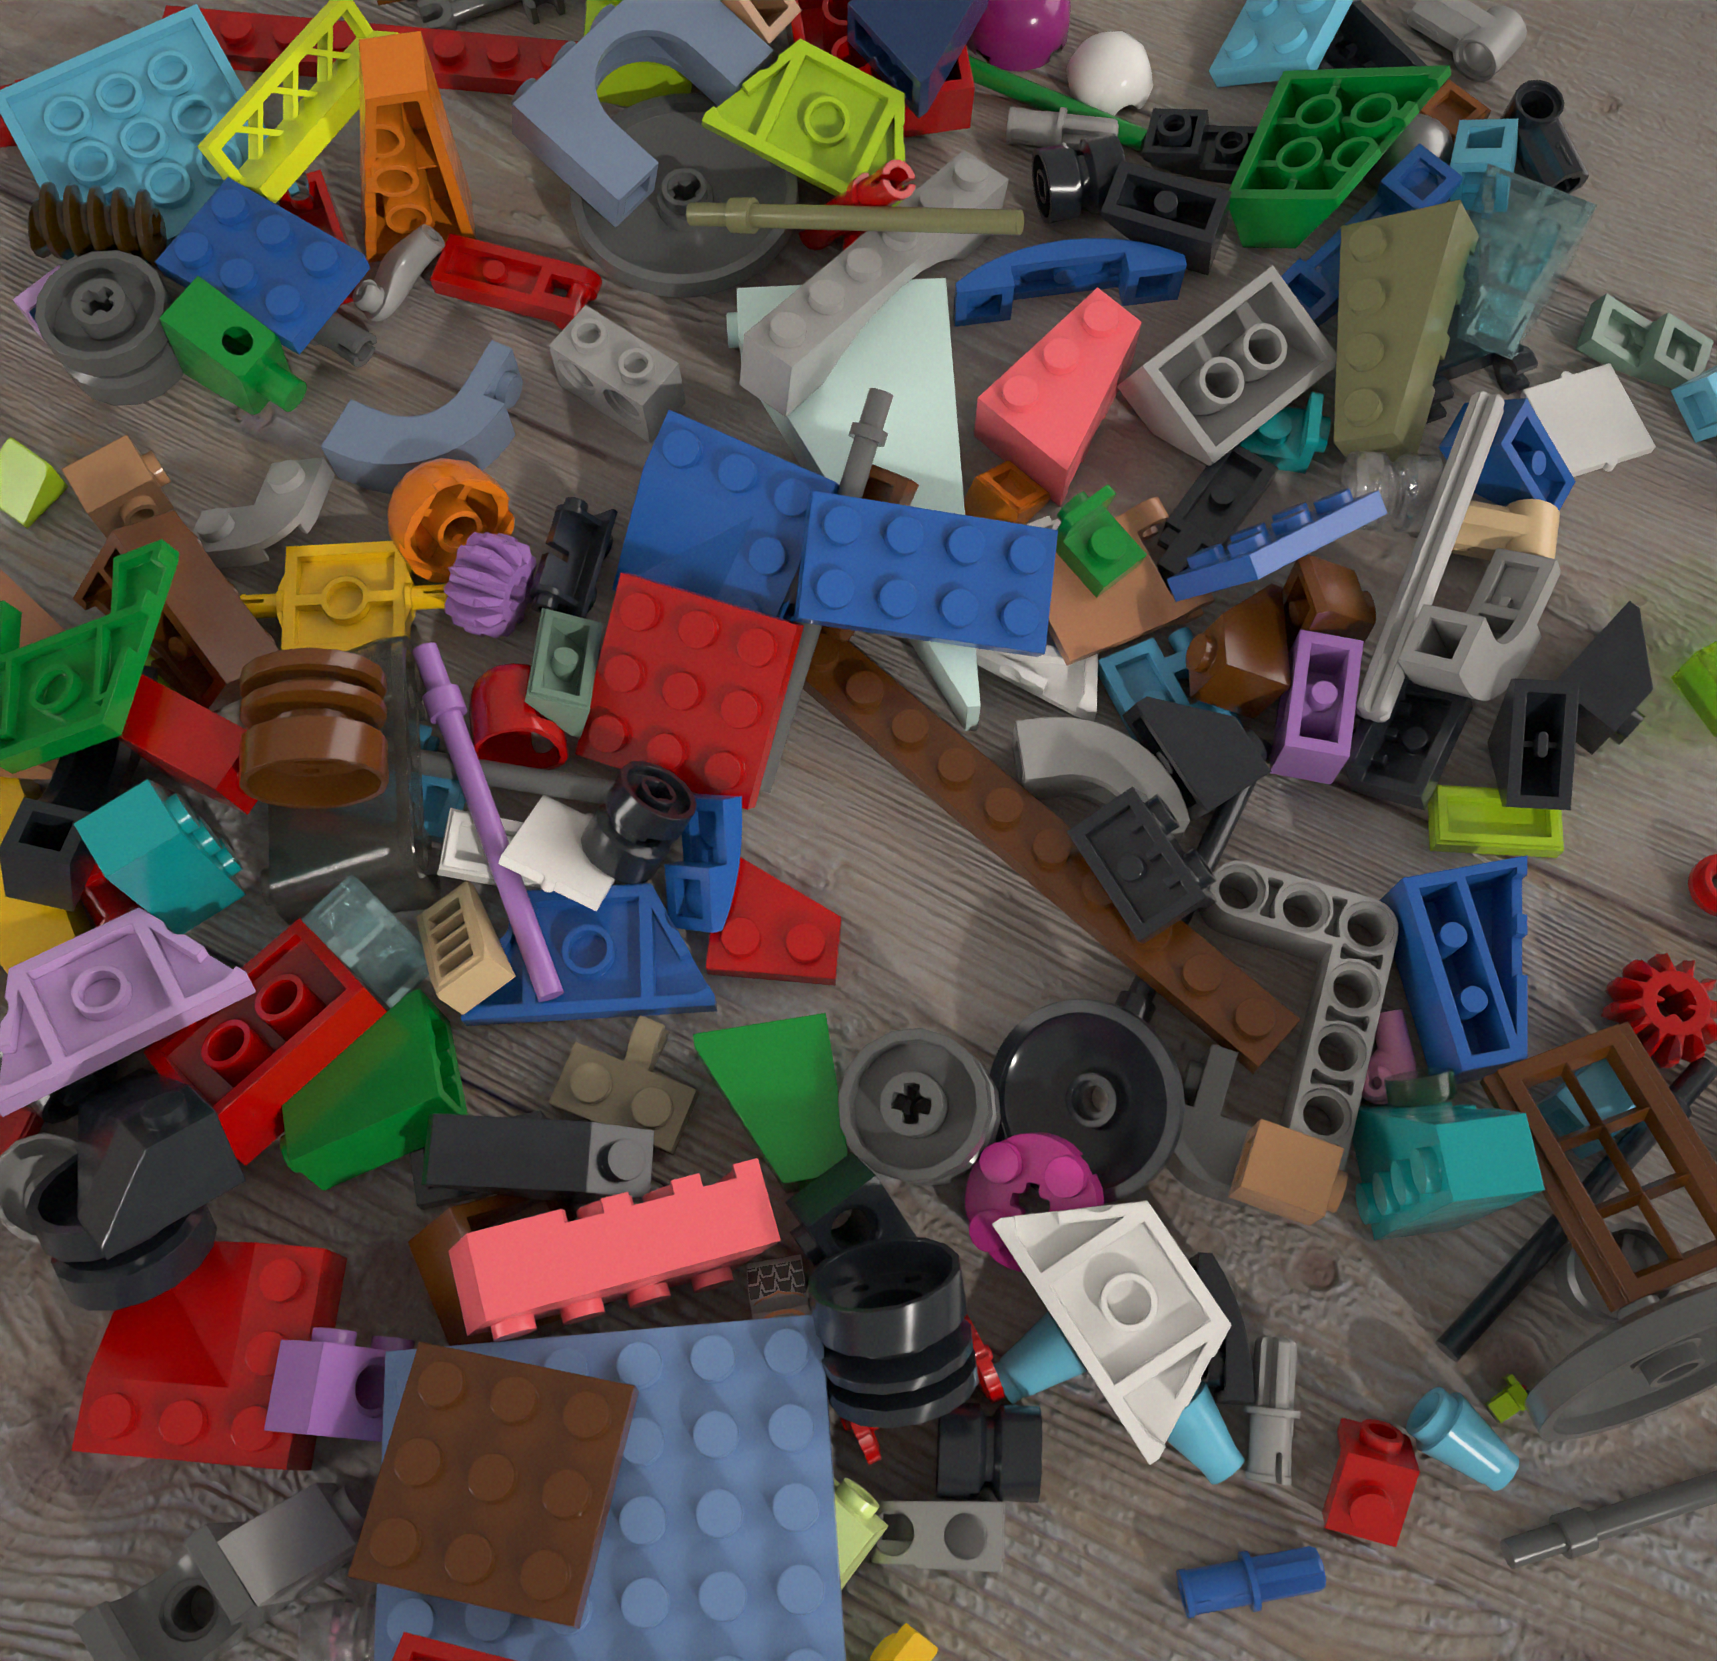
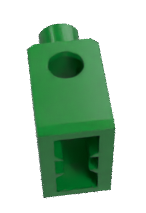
[159,276,307,415]

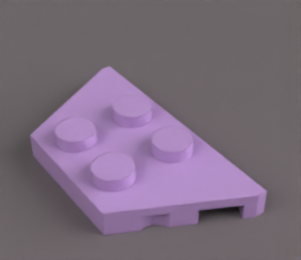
[0,907,256,1117]

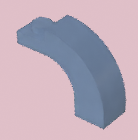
[321,340,523,494]

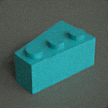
[74,779,246,934]

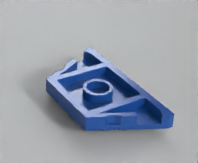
[461,883,717,1026]

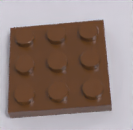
[348,1341,639,1629]

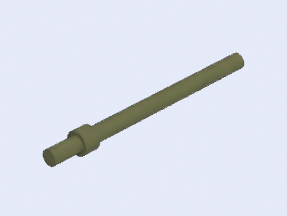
[686,197,1024,235]

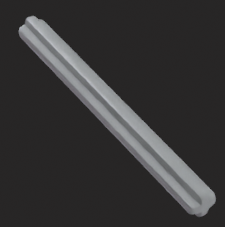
[1356,391,1505,722]

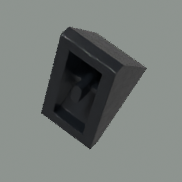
[1487,678,1580,810]

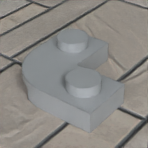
[192,457,335,569]

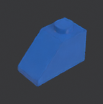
[1438,398,1576,511]

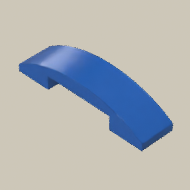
[1281,143,1463,327]
[953,238,1187,327]

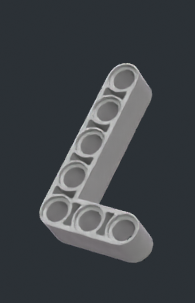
[1200,861,1398,1220]

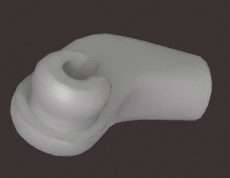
[353,224,445,322]

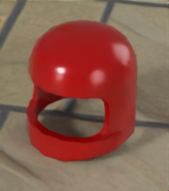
[469,663,568,770]

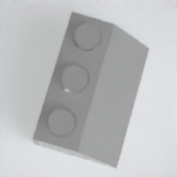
[1117,265,1337,466]

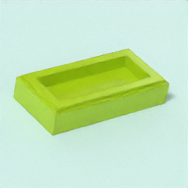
[1428,785,1564,858]

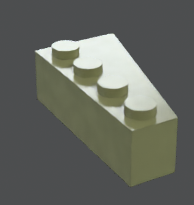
[1334,200,1479,471]

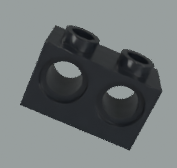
[785,1152,917,1267]

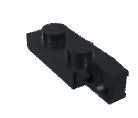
[1156,444,1279,593]

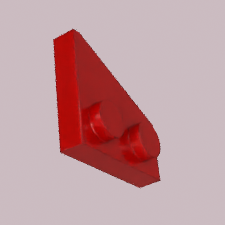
[706,857,842,986]

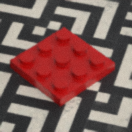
[575,573,804,810]

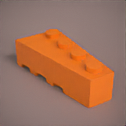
[359,31,477,263]

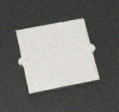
[1520,363,1656,477]
[498,795,616,912]

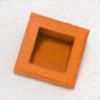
[964,460,1051,525]

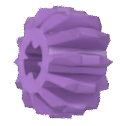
[444,532,537,639]

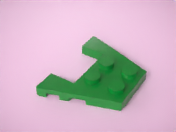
[0,539,179,774]

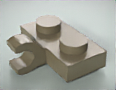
[549,1015,699,1155]

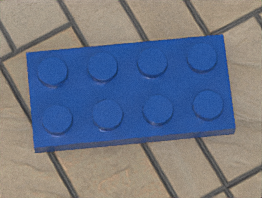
[794,491,1058,657]

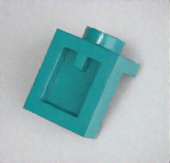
[1239,392,1331,474]

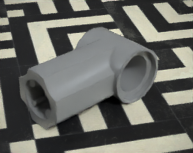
[1407,0,1527,82]

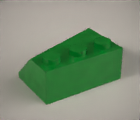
[1229,65,1452,249]

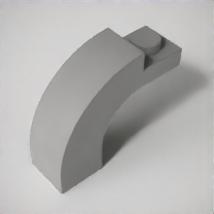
[1398,548,1561,701]
[1011,717,1190,842]

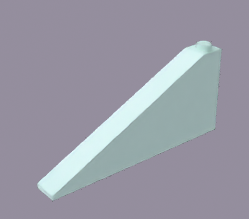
[726,278,981,731]

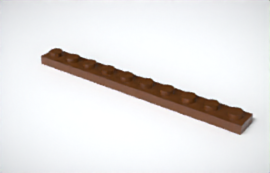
[803,626,1301,1074]

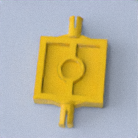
[240,541,448,662]

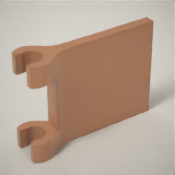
[1048,497,1215,666]

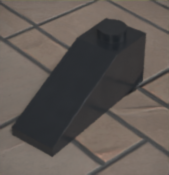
[421,1113,654,1205]

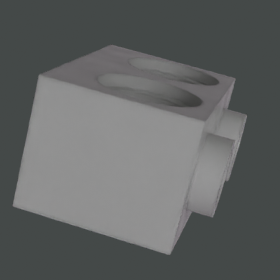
[549,305,686,444]

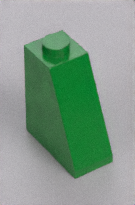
[280,988,468,1191]
[693,1013,848,1194]

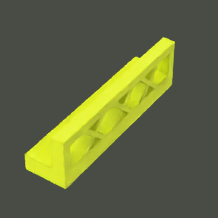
[197,0,398,204]

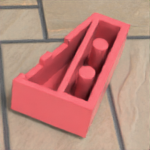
[974,287,1142,507]

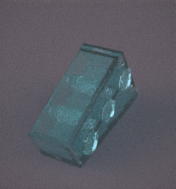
[1457,163,1597,360]

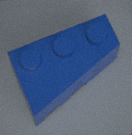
[1379,855,1528,1089]

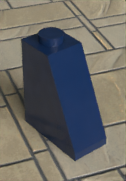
[847,0,988,118]

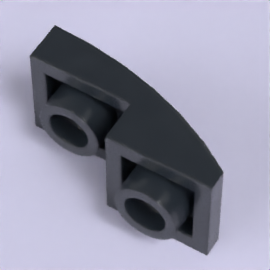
[1142,108,1258,184]
[1188,1252,1255,1405]

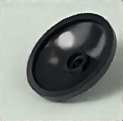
[990,999,1185,1204]

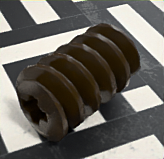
[28,182,167,267]

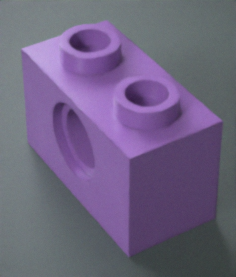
[1269,629,1364,784]
[264,1327,415,1442]

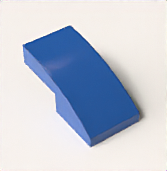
[664,794,742,933]

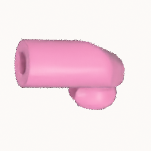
[1362,1009,1416,1104]

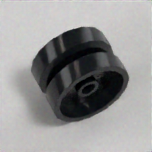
[25,1154,217,1311]

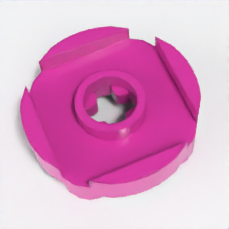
[965,1132,1104,1272]

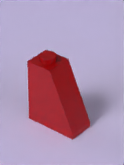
[116,674,258,815]

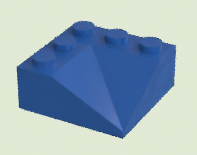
[612,410,839,622]

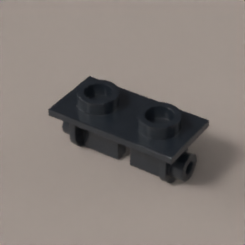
[529,497,618,618]

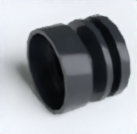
[808,1236,979,1428]

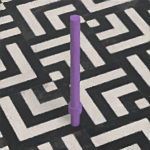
[412,642,564,1002]

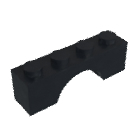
[0,665,158,912]

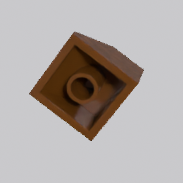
[408,1195,611,1346]

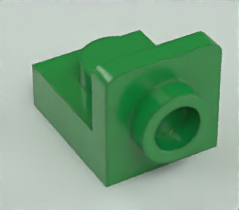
[1056,484,1147,598]

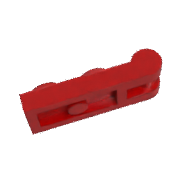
[430,233,602,330]

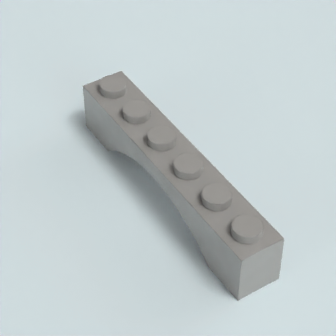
[739,150,1009,417]

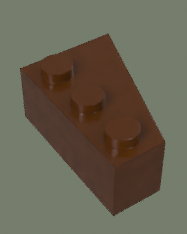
[73,510,279,712]

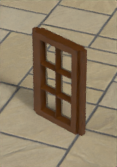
[1479,1022,1717,1313]

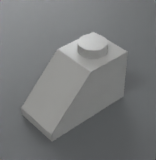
[217,1483,367,1607]

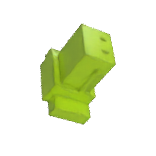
[1484,1374,1530,1423]

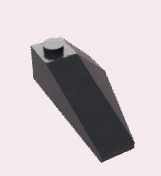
[77,1068,246,1260]

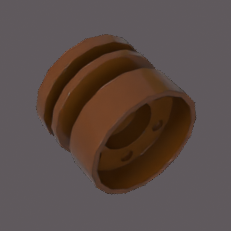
[239,647,389,809]

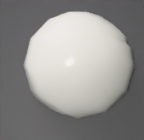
[1066,31,1153,116]

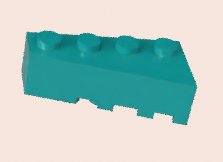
[1352,1098,1545,1241]

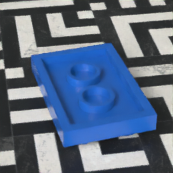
[155,177,370,355]
[1167,488,1388,602]

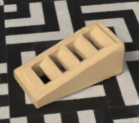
[416,880,516,1015]

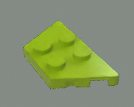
[702,38,905,207]

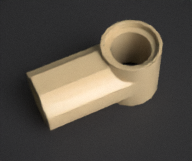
[1451,499,1560,561]

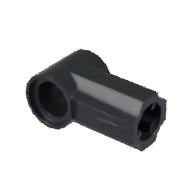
[1500,80,1589,204]

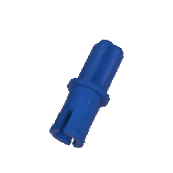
[1176,1546,1326,1619]

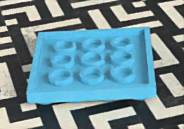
[0,4,301,263]

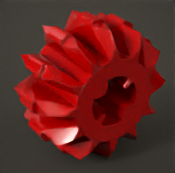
[1601,953,1717,1068]

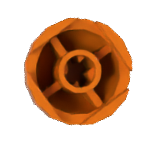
[388,458,514,583]

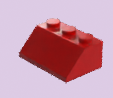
[143,918,387,1166]

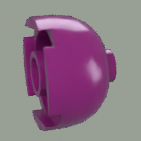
[967,0,1071,72]

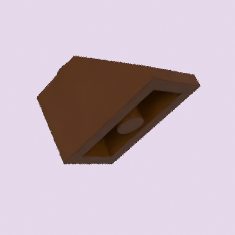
[1282,555,1376,652]
[1185,583,1291,719]

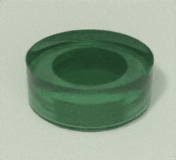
[1383,1068,1458,1107]

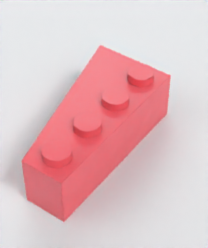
[448,1158,781,1342]

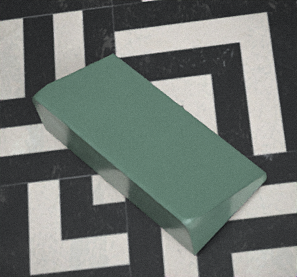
[525,608,603,738]

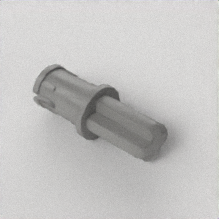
[1006,106,1119,150]
[1243,1336,1301,1485]

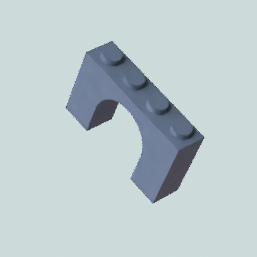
[511,0,774,228]

